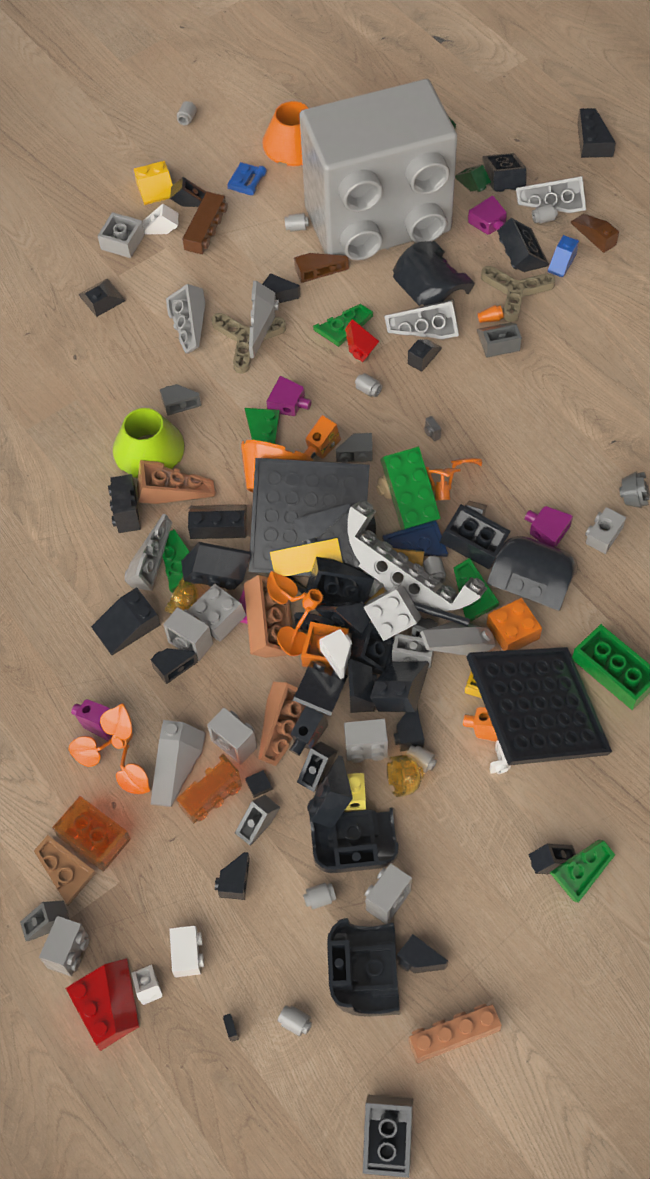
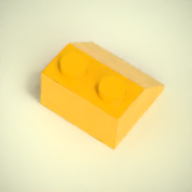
[134,160,172,205]

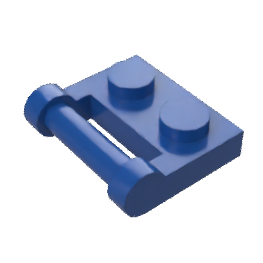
[227,162,267,196]

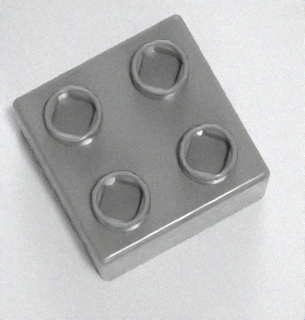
[300,79,457,260]

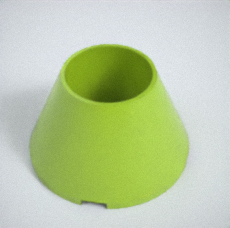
[113,408,185,479]

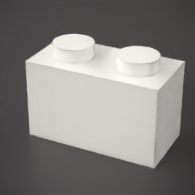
[170,926,204,977]

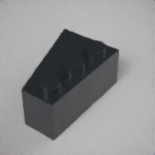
[577,108,616,158]
[108,474,141,533]

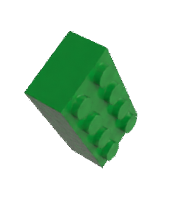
[380,446,441,530]
[572,624,650,710]

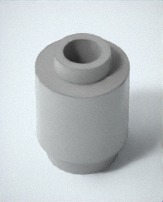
[177,101,197,125]
[532,204,558,224]
[285,213,309,232]
[355,373,382,397]
[423,556,446,583]
[405,745,437,772]
[303,883,336,910]
[278,1005,312,1037]

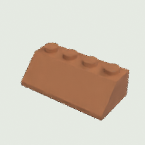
[244,575,292,658]

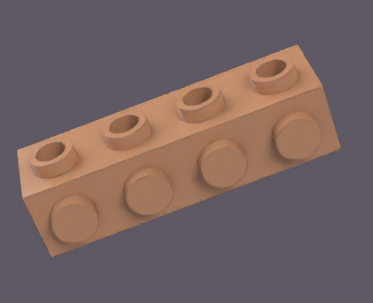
[409,1004,502,1064]

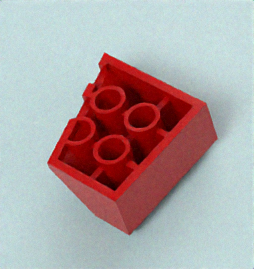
[65,958,139,1051]

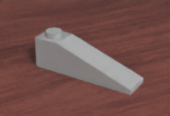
[166,284,205,354]
[151,720,205,807]

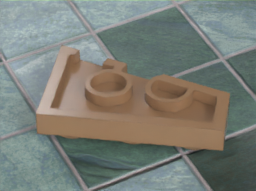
[34,835,96,906]

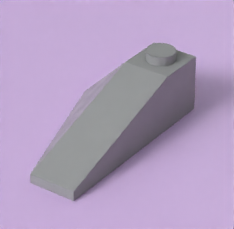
[516,176,586,213]
[249,281,279,358]
[384,299,459,339]
[125,514,173,591]
[420,622,496,656]

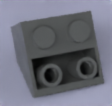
[477,322,522,358]

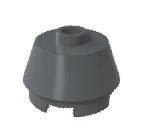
[619,471,650,508]

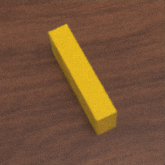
[270,538,343,576]

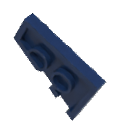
[382,521,448,557]

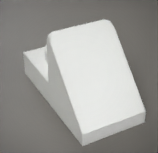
[131,965,162,1004]

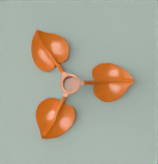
[425,458,482,500]
[267,571,324,656]
[69,703,151,794]

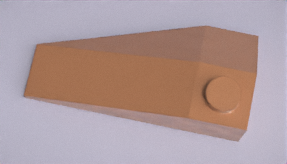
[137,460,215,504]
[258,682,306,766]

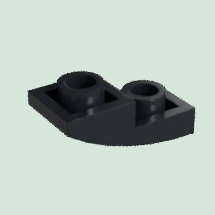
[294,612,335,630]

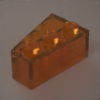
[176,753,242,824]

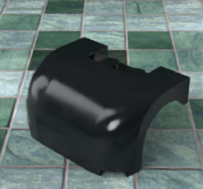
[392,241,475,306]
[487,536,578,611]
[310,807,399,873]
[327,918,400,1017]

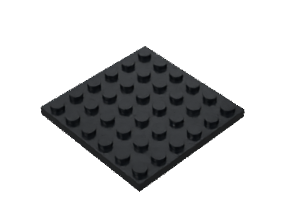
[249,458,370,576]
[466,647,612,766]

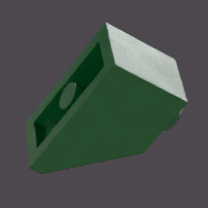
[455,164,491,192]

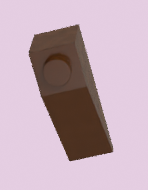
[571,214,619,253]
[294,253,349,283]

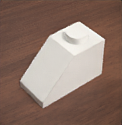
[143,204,179,234]
[320,629,352,679]

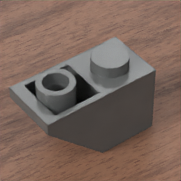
[336,433,373,463]

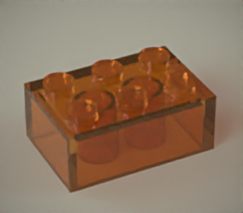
[52,796,131,872]

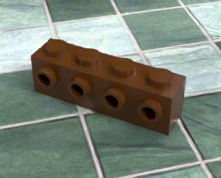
[182,191,228,255]

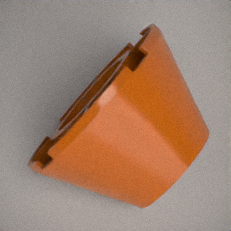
[263,101,308,166]
[241,440,313,493]

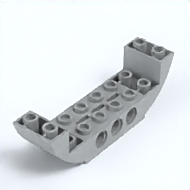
[348,500,487,611]

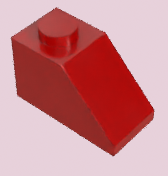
[345,319,379,363]

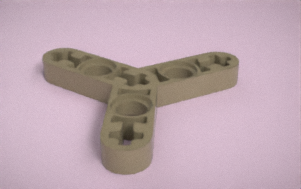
[481,266,555,322]
[212,313,286,374]

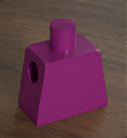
[468,195,507,235]
[266,376,312,416]
[524,506,573,547]
[71,699,113,741]

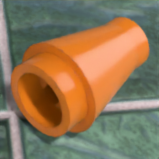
[477,305,504,323]

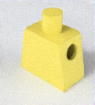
[345,773,366,812]

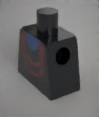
[289,706,328,756]

